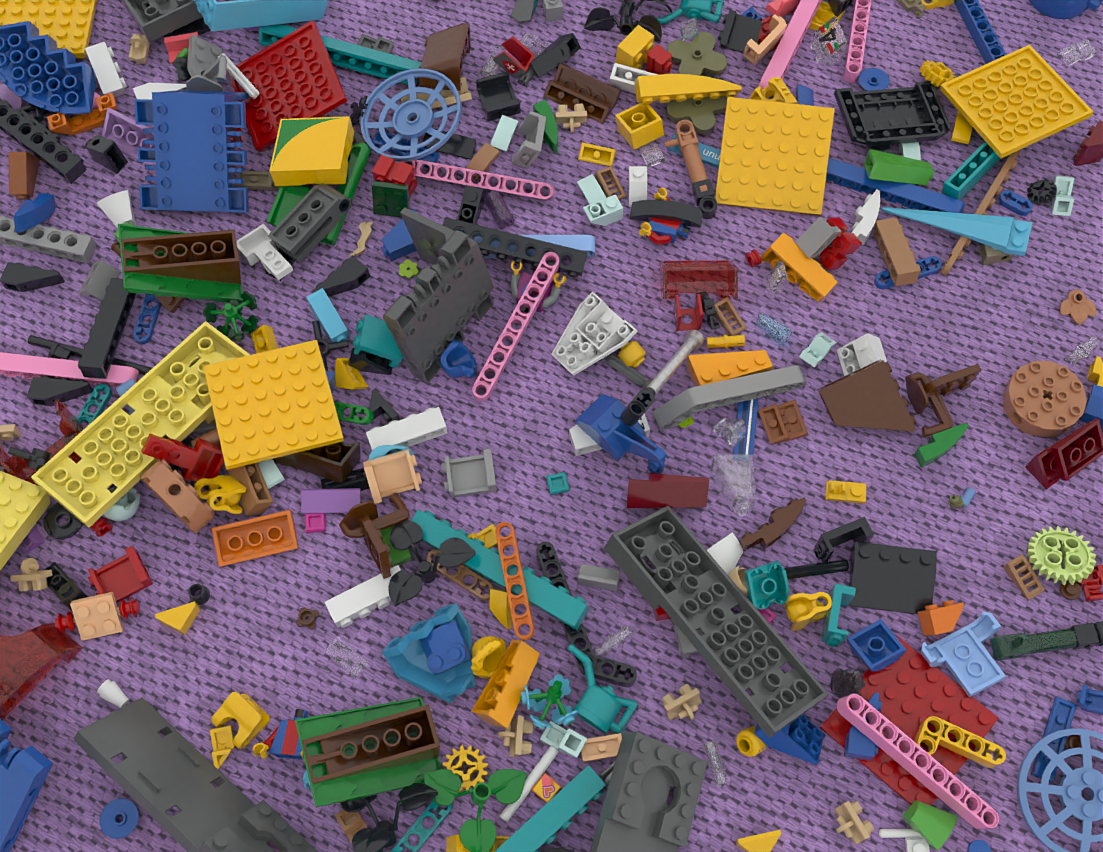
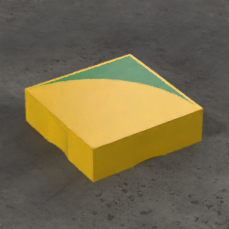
[269,116,354,186]

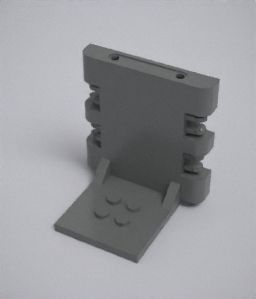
[383,207,494,385]

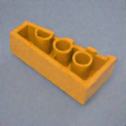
[761,232,838,302]
[686,350,773,387]
[471,639,540,729]

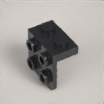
[718,10,762,52]

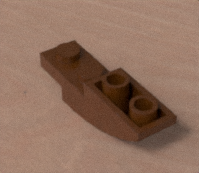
[740,497,806,552]

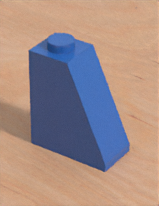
[381,209,417,262]

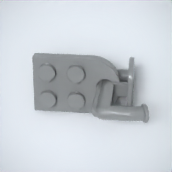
[186,34,227,91]

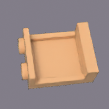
[743,14,787,66]
[363,449,422,504]

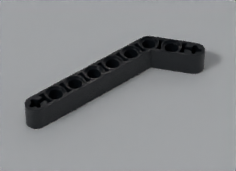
[536,541,637,688]

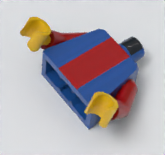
[639,187,691,245]
[253,709,308,762]

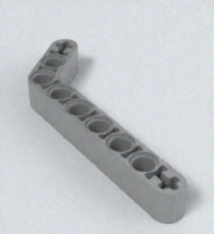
[653,365,807,431]

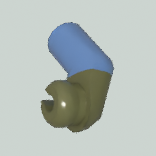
[949,487,976,508]

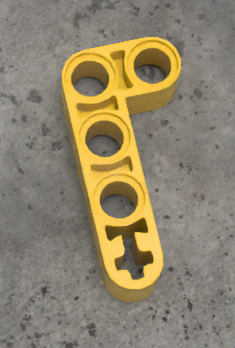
[914,716,1006,768]

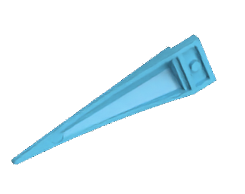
[882,207,1033,256]

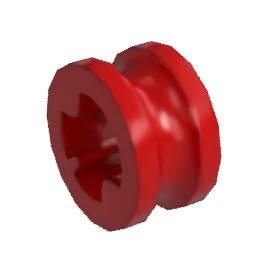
[745,249,762,268]
[91,518,112,537]

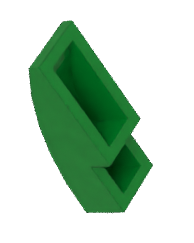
[533,99,558,154]
[914,423,969,468]

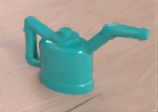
[656,0,724,24]
[567,644,638,734]

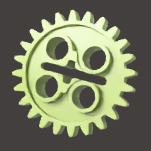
[1026,526,1096,585]

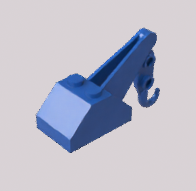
[575,394,667,474]

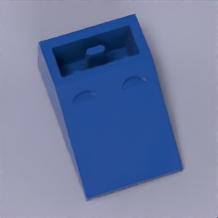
[754,714,824,765]

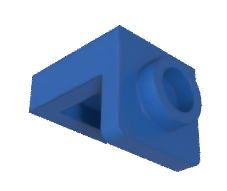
[1077,684,1103,715]

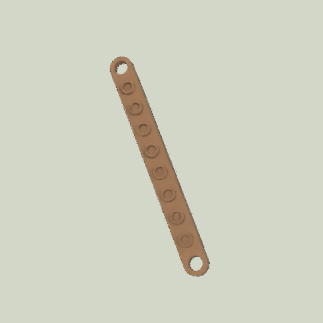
[940,149,1022,276]

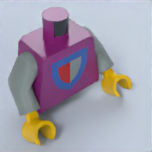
[510,261,566,314]

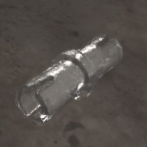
[1065,336,1100,367]
[593,624,633,657]
[703,740,729,786]

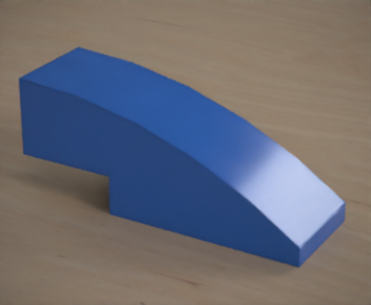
[13,193,56,233]

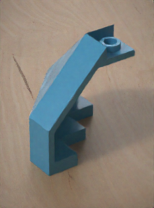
[382,603,475,703]

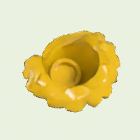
[471,635,507,679]

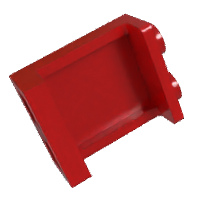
[88,546,153,604]

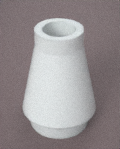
[97,679,130,708]

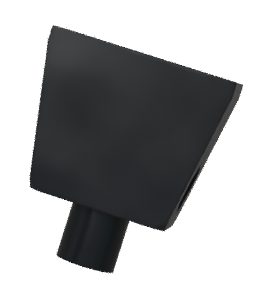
[85,135,128,174]

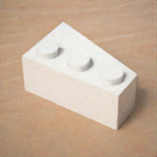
[85,42,127,97]

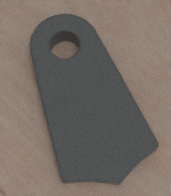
[511,0,535,23]

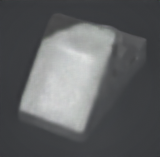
[712,418,746,448]

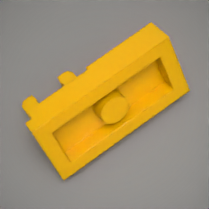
[825,480,866,504]

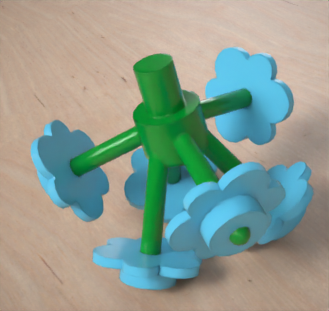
[520,674,578,729]

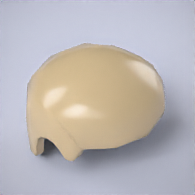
[728,566,748,597]

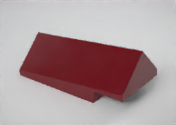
[1025,418,1103,489]
[627,473,709,508]

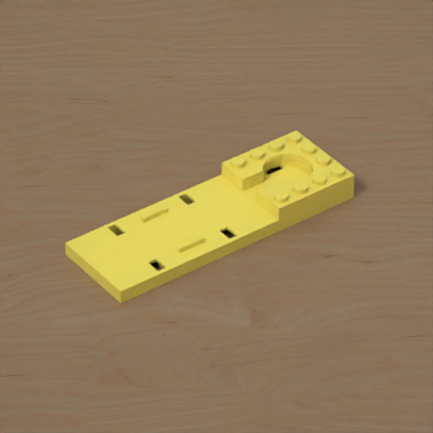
[31,321,250,528]

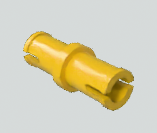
[707,334,745,349]

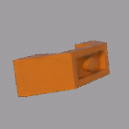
[47,92,117,135]

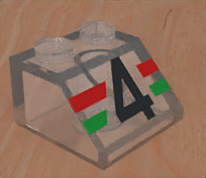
[810,17,848,69]

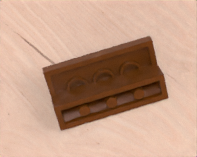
[543,63,622,124]

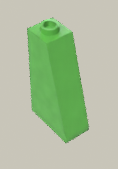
[864,149,934,186]

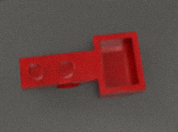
[141,433,224,486]

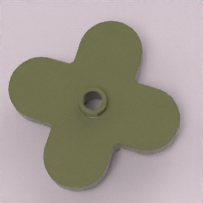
[667,32,727,76]
[666,96,727,134]

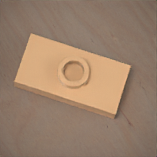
[581,733,622,763]

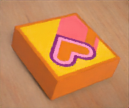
[531,773,561,803]

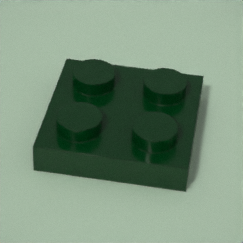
[372,181,410,218]

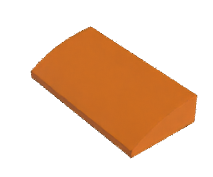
[211,510,299,567]

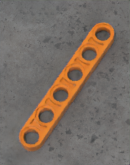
[495,522,535,640]

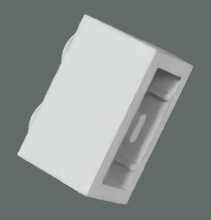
[837,333,887,376]

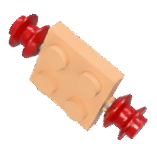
[55,592,140,641]

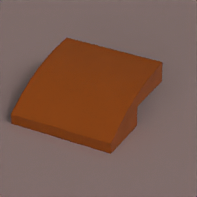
[758,399,809,445]

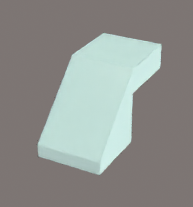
[1052,175,1075,216]
[799,332,837,367]
[540,721,587,758]

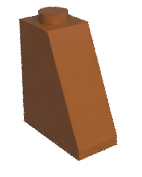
[8,152,40,200]

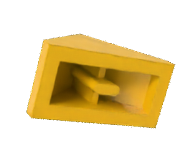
[155,601,200,635]

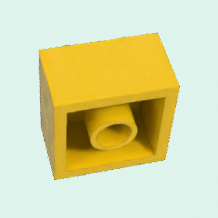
[615,25,654,70]
[615,102,664,150]

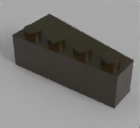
[273,441,361,484]

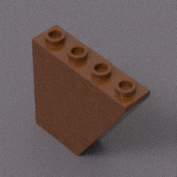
[817,359,917,432]

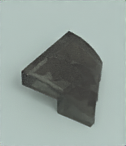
[830,668,866,706]

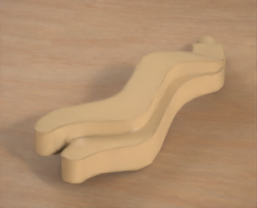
[350,221,373,257]

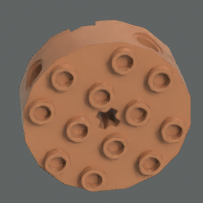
[1003,361,1087,438]
[140,459,215,534]

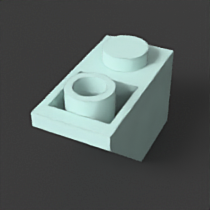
[583,194,623,226]

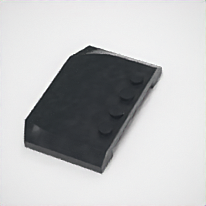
[834,81,951,146]

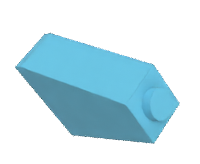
[306,288,350,343]

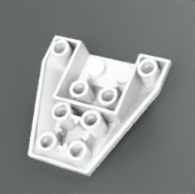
[551,292,638,376]

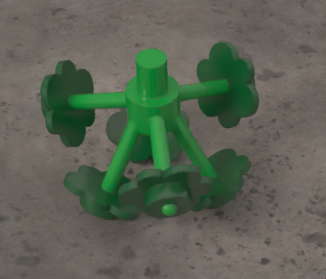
[203,291,259,342]

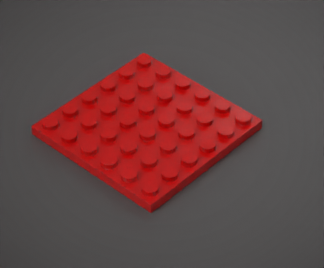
[227,20,348,152]
[820,635,999,806]

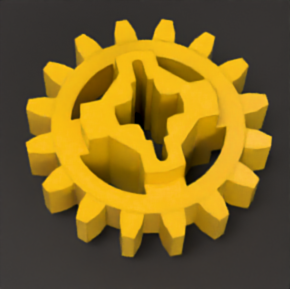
[919,60,956,87]
[442,745,488,793]

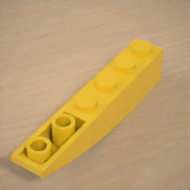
[634,74,742,104]

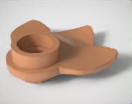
[1060,289,1096,325]

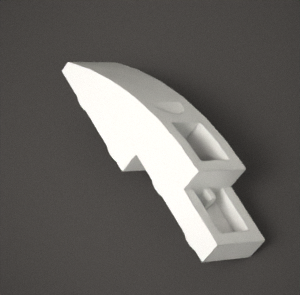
[851,189,880,245]

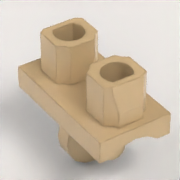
[129,33,150,64]
[556,104,587,133]
[10,558,52,591]
[662,684,702,721]
[498,715,533,757]
[834,801,874,845]

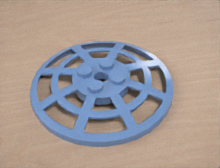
[360,68,462,161]
[1016,728,1103,852]

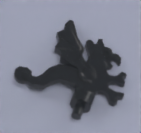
[350,95,368,126]

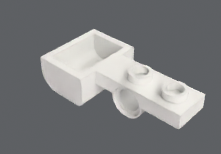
[237,224,293,280]

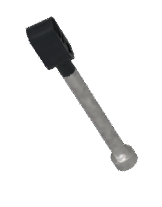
[621,330,704,426]

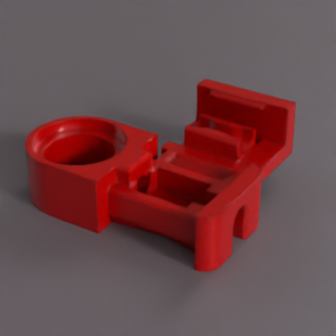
[1077,565,1103,602]

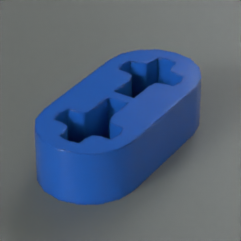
[998,190,1033,216]

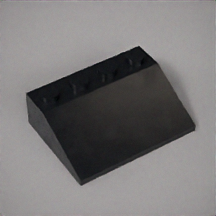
[849,542,937,614]

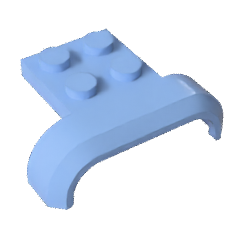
[921,612,1006,698]

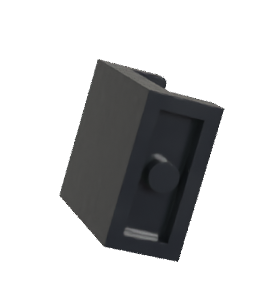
[476,72,521,121]
[814,517,874,562]

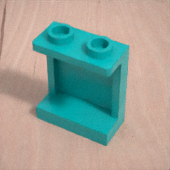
[353,314,403,368]
[821,583,856,647]

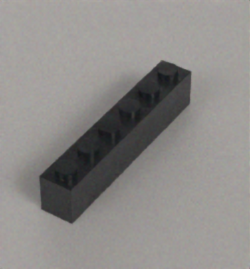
[78,278,136,379]

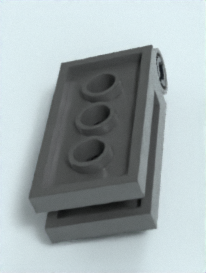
[268,183,352,264]

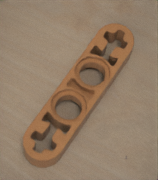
[427,550,494,601]

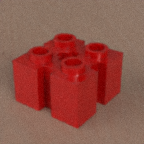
[372,155,417,199]
[819,217,862,270]

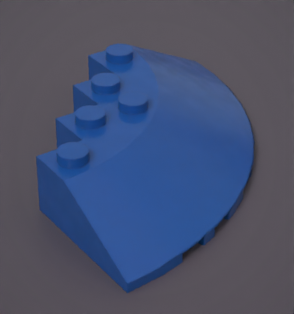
[0,21,95,114]

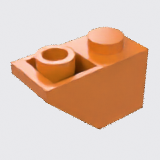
[918,600,964,636]

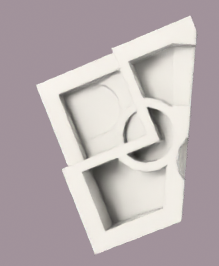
[97,190,136,229]
[707,532,743,575]

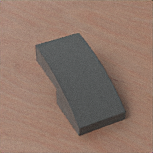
[357,34,394,54]

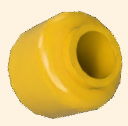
[618,341,646,369]
[736,726,767,757]

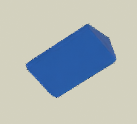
[796,84,814,106]

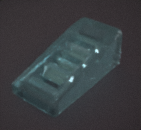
[756,313,793,348]

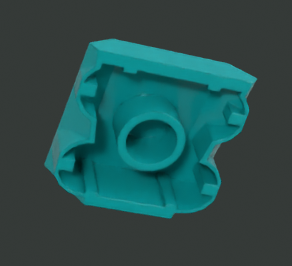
[745,560,790,610]

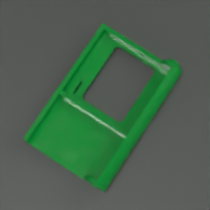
[267,142,371,246]

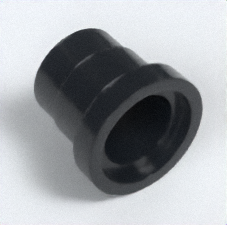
[48,341,72,360]
[188,584,210,605]

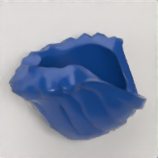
[439,339,477,378]

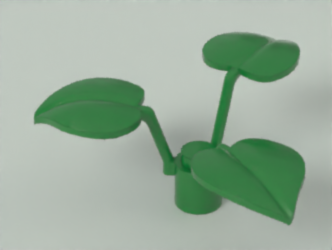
[424,769,527,852]

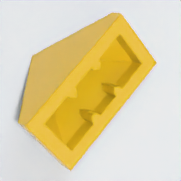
[335,358,368,390]
[736,830,781,852]

